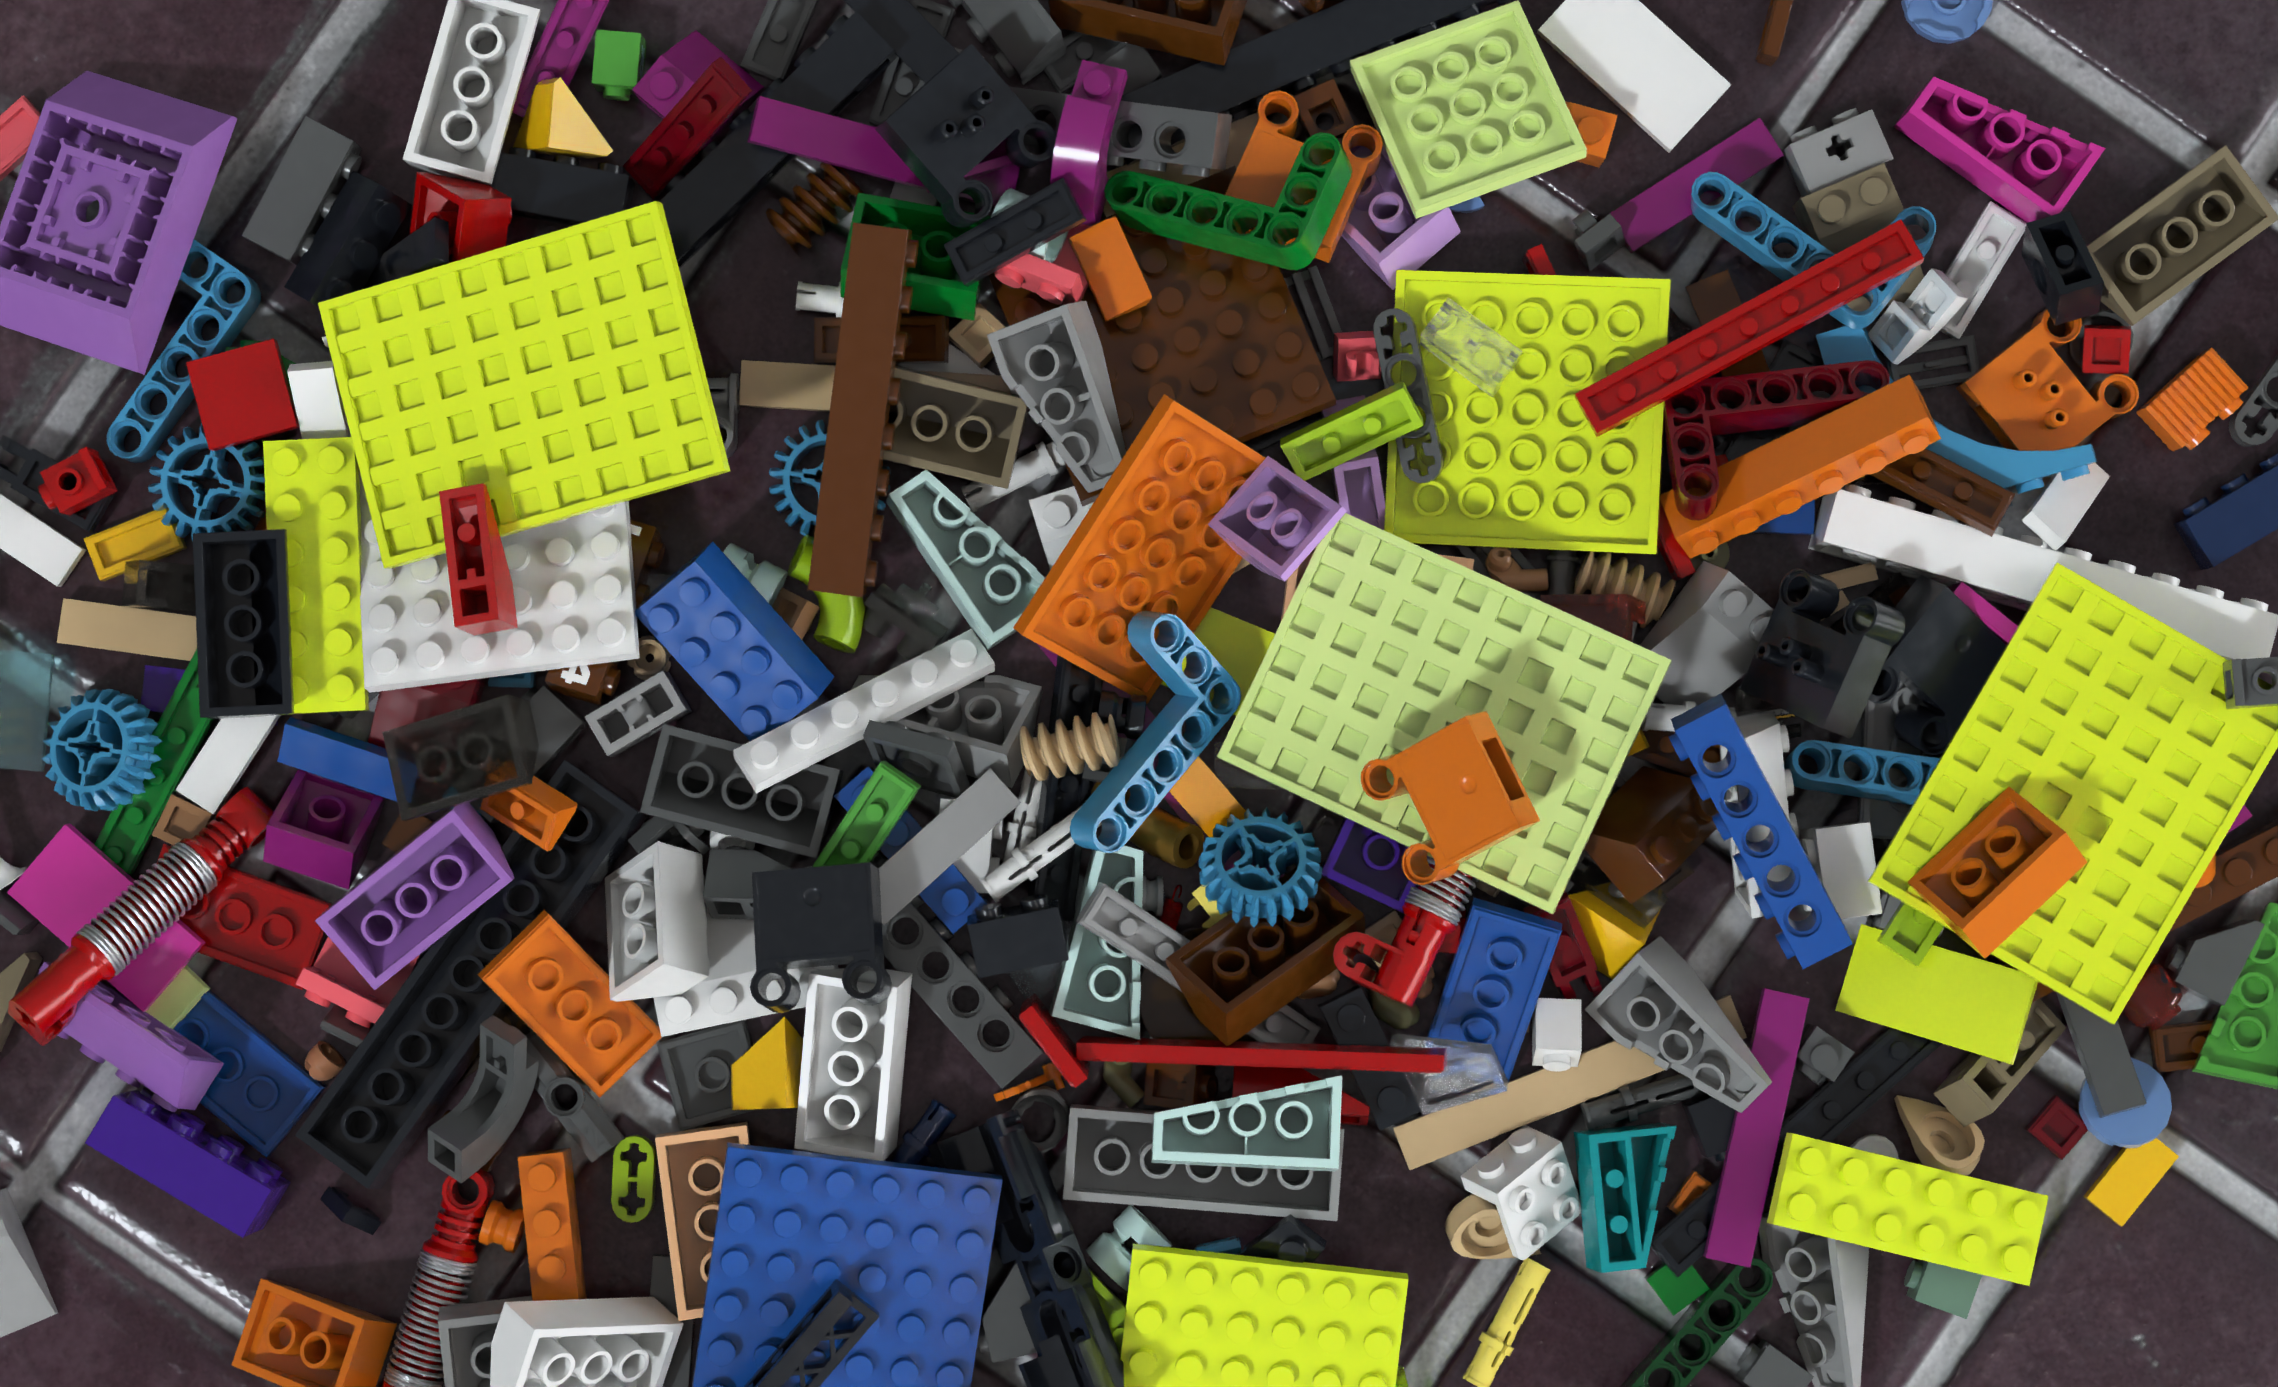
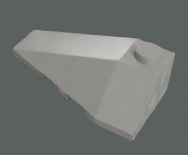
[987,301,1126,493]
[851,675,1043,788]
[1584,936,1772,1113]
[1759,1212,1869,1387]

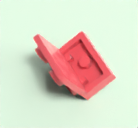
[994,224,1092,305]
[296,937,422,1028]

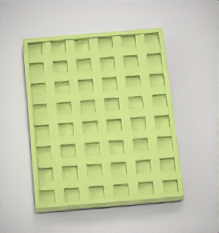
[1217,513,1672,914]

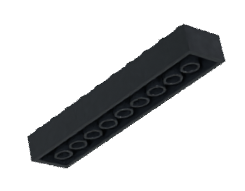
[295,760,647,1189]

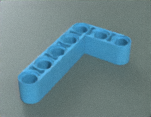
[1691,172,1936,329]
[107,239,261,463]
[1070,611,1241,853]
[1784,740,1940,805]

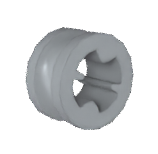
[1142,876,1164,916]

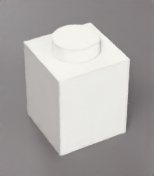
[1532,998,1582,1072]

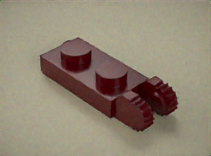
[1523,891,1603,999]

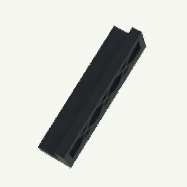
[744,1279,879,1387]

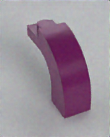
[1050,60,1128,226]

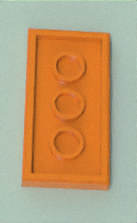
[477,910,662,1098]

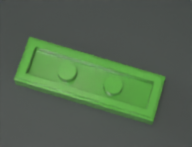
[812,760,921,867]

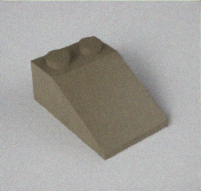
[1792,163,1924,326]

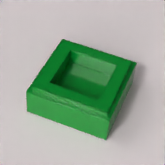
[1644,1263,1710,1316]

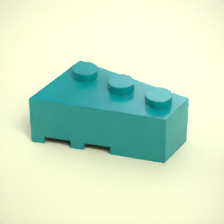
[1574,1122,1677,1273]

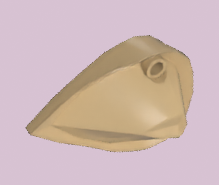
[1894,1095,1985,1176]
[1444,1194,1541,1259]

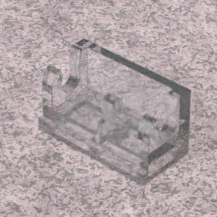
[1420,297,1522,398]

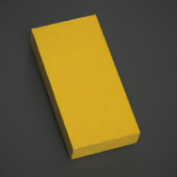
[84,508,187,581]
[2083,1138,2179,1227]

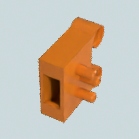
[1225,91,1383,263]
[1956,309,2139,451]
[1361,711,1540,885]

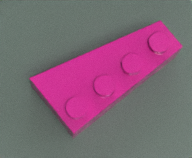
[1894,77,2106,223]

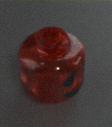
[2123,963,2182,1031]

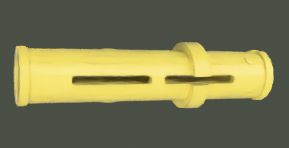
[1462,1258,1551,1387]

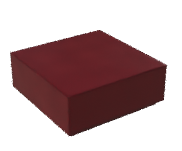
[2025,1095,2088,1160]

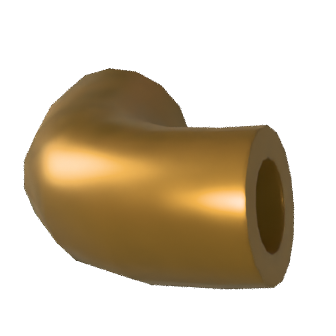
[1091,782,1204,869]

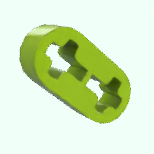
[611,1135,657,1223]

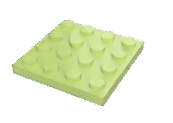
[1350,0,1587,219]

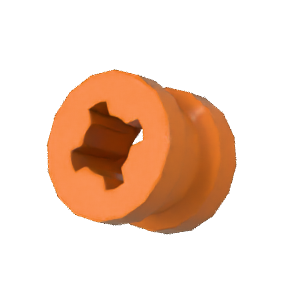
[478,1200,525,1254]

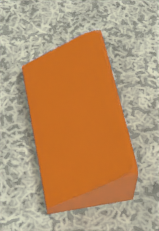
[1068,216,1152,322]
[480,763,578,851]

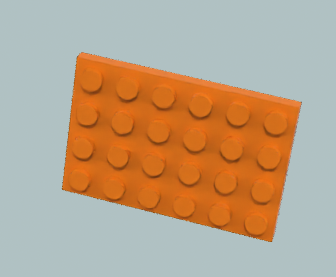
[1013,394,1266,704]

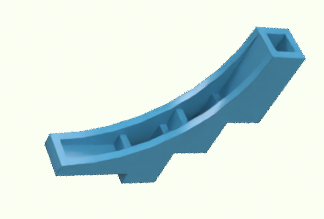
[1816,326,2097,517]

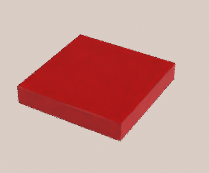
[186,338,300,451]
[1019,993,1090,1088]

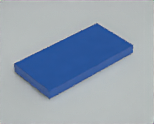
[1423,898,1562,1082]
[174,990,327,1158]

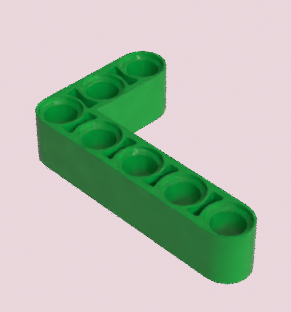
[1104,132,1352,270]

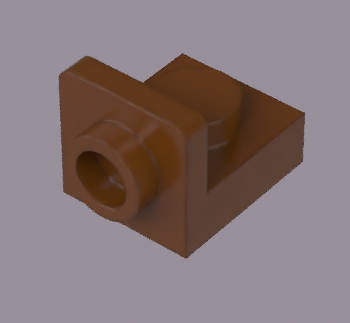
[1143,1063,1218,1109]

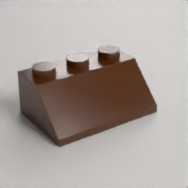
[1584,766,1719,904]

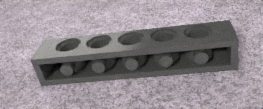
[1009,87,1232,177]
[872,852,1044,1089]

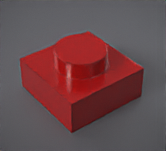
[2082,325,2131,374]

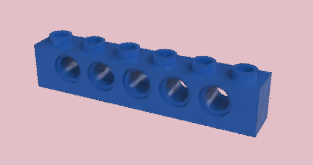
[1669,694,1853,969]

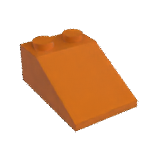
[232,1278,397,1387]

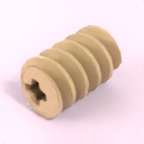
[1574,551,1676,629]
[1020,712,1120,781]

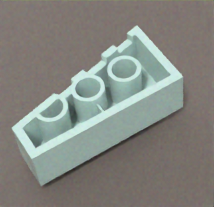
[886,470,1045,651]
[1049,845,1143,1040]
[1151,1075,1342,1172]

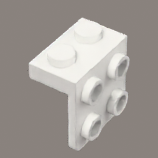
[1461,1125,1581,1260]

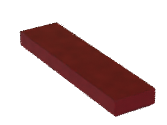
[623,57,753,199]

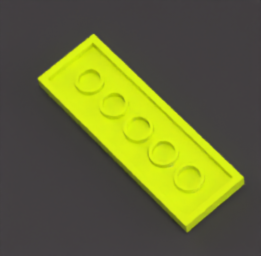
[263,437,369,715]
[1767,1132,2049,1286]

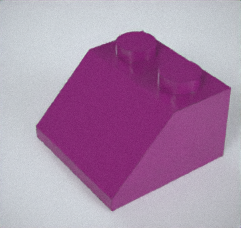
[632,30,765,151]
[263,769,386,890]

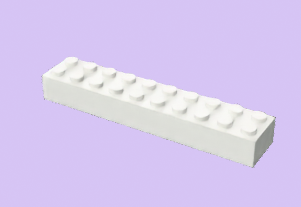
[1808,484,2278,660]

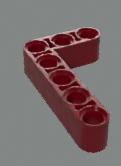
[1664,360,1890,520]

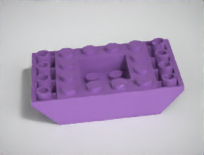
[0,71,237,375]

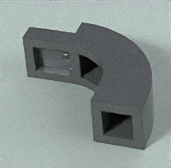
[428,1015,539,1183]

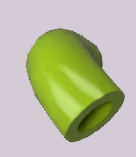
[788,535,865,653]

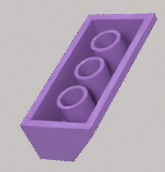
[315,797,514,991]
[39,962,224,1112]

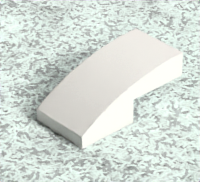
[1868,268,1968,365]

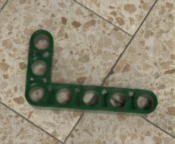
[1620,1255,1773,1387]

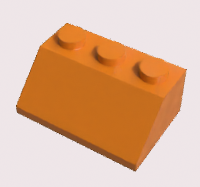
[1908,787,2087,959]

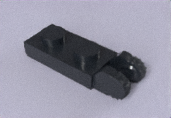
[0,435,115,533]

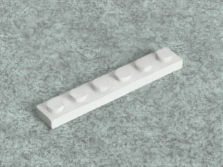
[733,629,995,794]

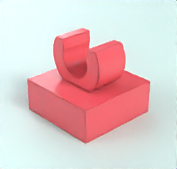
[1333,331,1381,382]

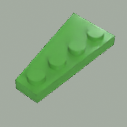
[2192,902,2278,1089]

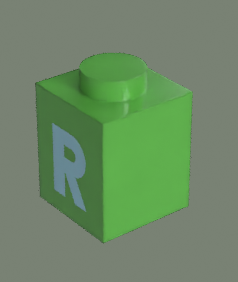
[592,29,647,101]

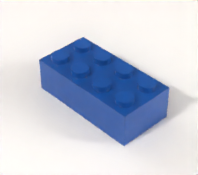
[635,541,835,741]

